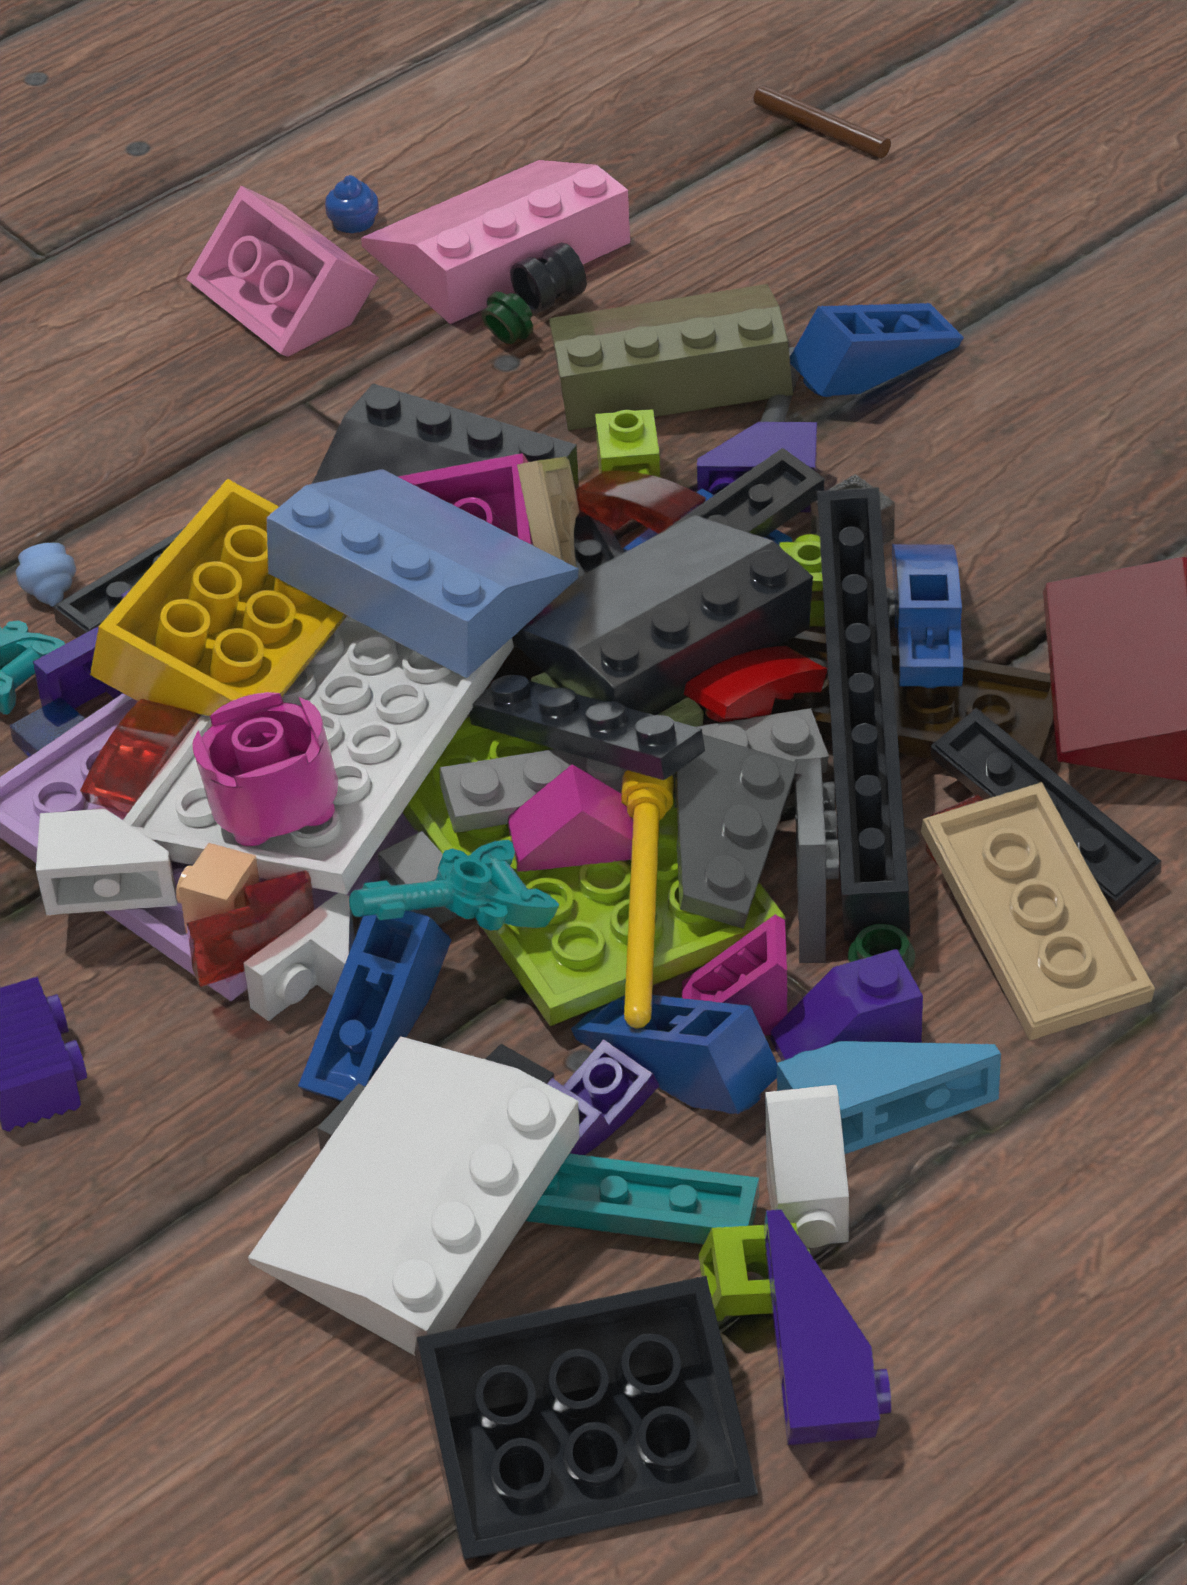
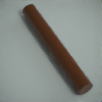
[753,85,891,159]

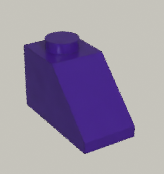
[771,949,923,1061]

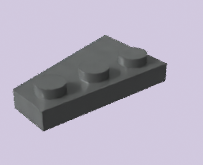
[674,734,798,929]
[795,758,839,963]

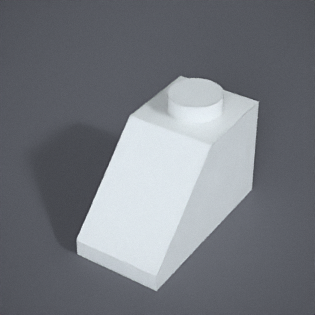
[36,809,177,915]
[765,1085,849,1248]

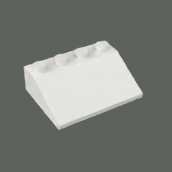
[248,1036,580,1356]

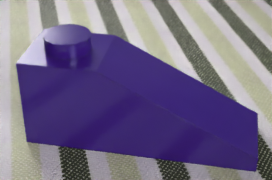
[764,1209,891,1445]

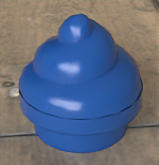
[325,175,379,233]

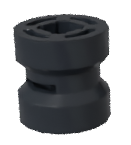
[510,242,587,314]

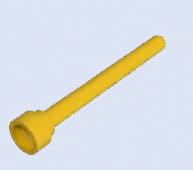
[621,770,674,1028]

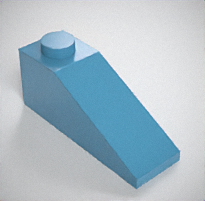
[777,1041,1001,1154]

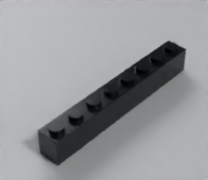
[817,487,910,940]

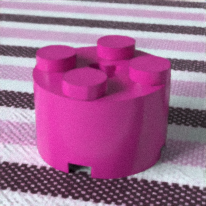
[192,692,338,846]

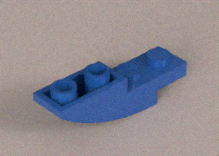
[892,544,963,688]

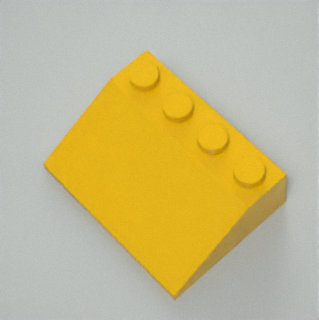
[90,479,347,716]

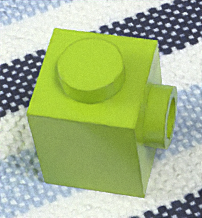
[595,409,661,503]

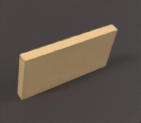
[921,782,1155,1041]

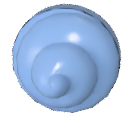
[16,543,76,607]

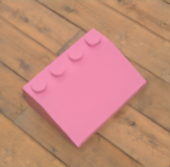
[361,160,630,324]

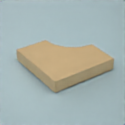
[517,457,579,568]

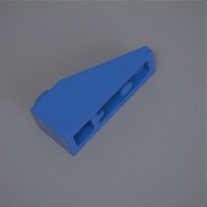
[790,303,964,397]
[298,911,452,1102]
[571,995,777,1114]

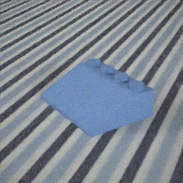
[267,469,579,678]

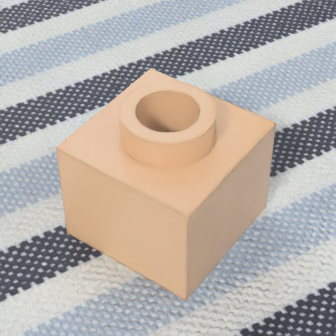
[176,843,262,946]

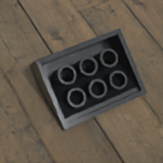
[312,384,580,501]
[512,515,813,715]
[414,1276,758,1561]

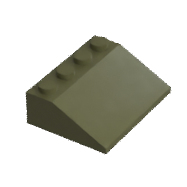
[549,284,793,430]

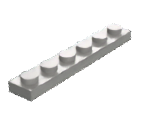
[440,708,829,833]

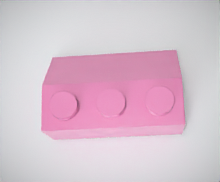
[186,186,379,357]

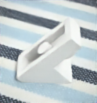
[244,893,355,1021]

